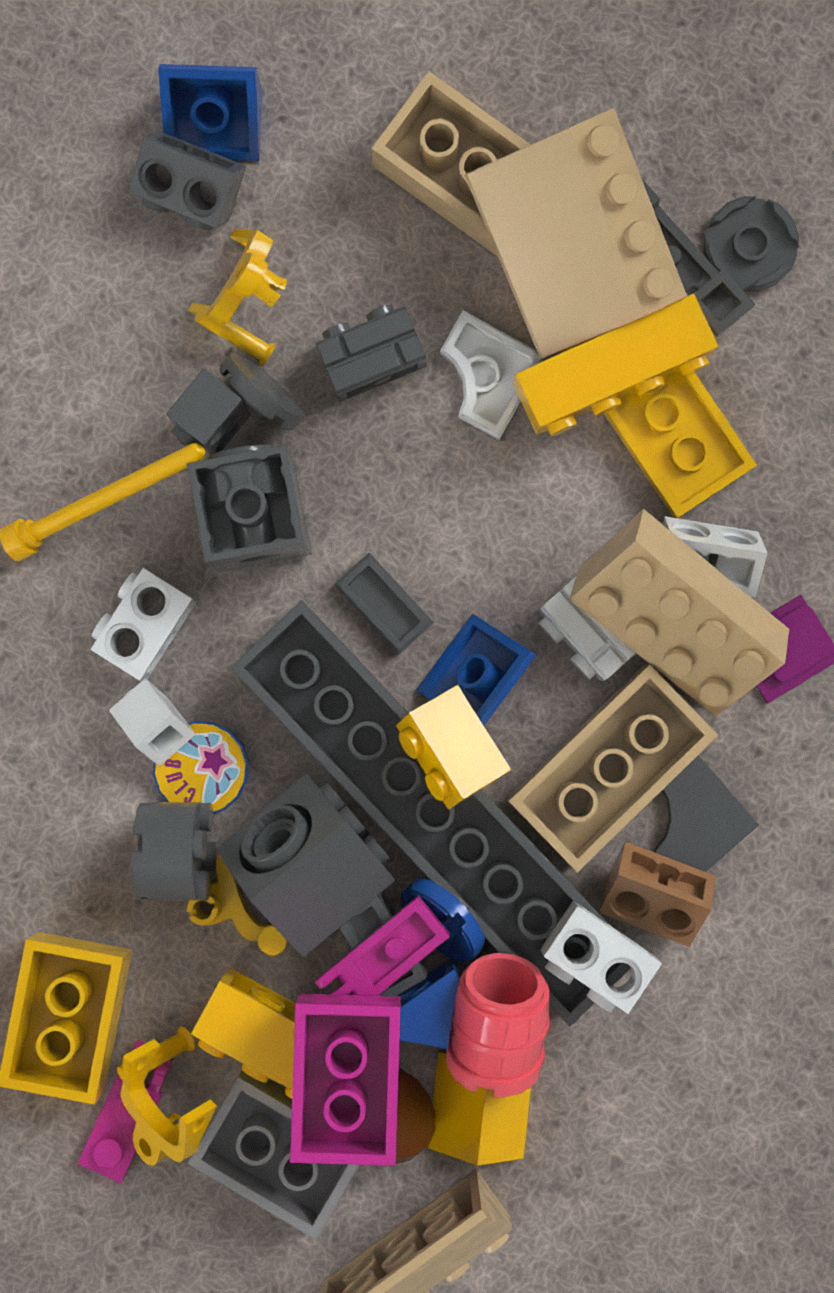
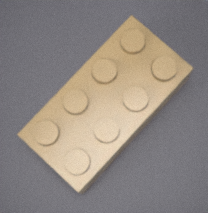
[371,71,531,257]
[570,509,789,716]
[506,665,718,873]

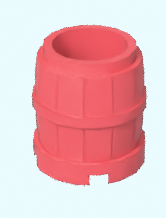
[446,953,550,1097]

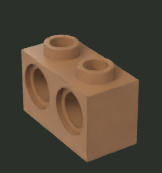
[599,841,716,947]

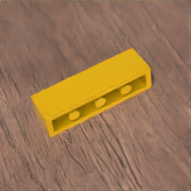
[513,293,719,437]

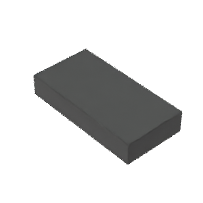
[334,553,434,655]

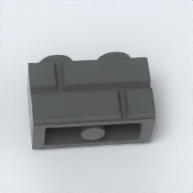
[316,304,427,402]

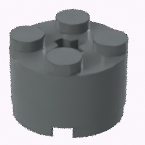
[132,802,216,900]

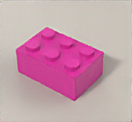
[290,994,401,1166]

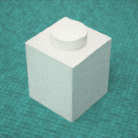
[109,678,196,766]

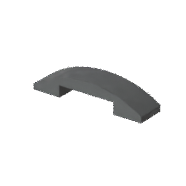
[642,179,755,337]

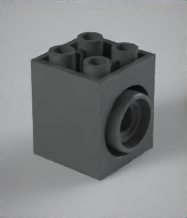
[186,444,312,572]
[216,773,395,958]

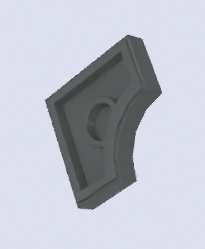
[653,755,759,872]

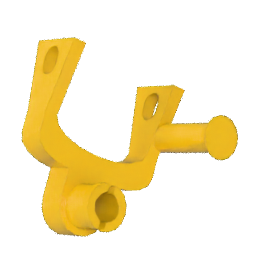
[188,229,287,367]
[187,854,287,956]
[117,1026,217,1166]

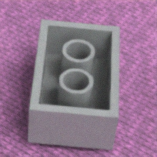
[187,1069,359,1240]

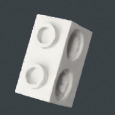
[663,516,768,598]
[90,568,198,681]
[540,901,662,1014]

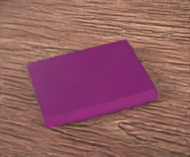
[756,595,834,704]

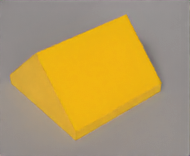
[428,1051,531,1166]

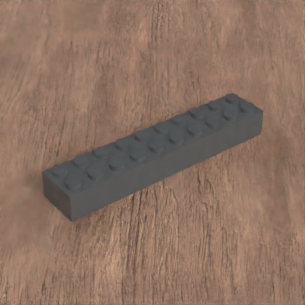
[230,600,631,1027]

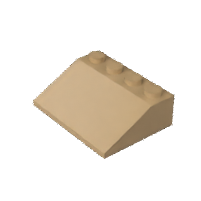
[464,108,687,358]
[319,1169,513,1293]

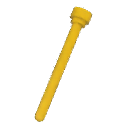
[0,443,205,561]

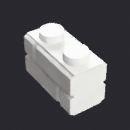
[538,577,636,681]

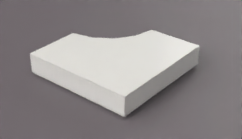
[440,310,545,440]

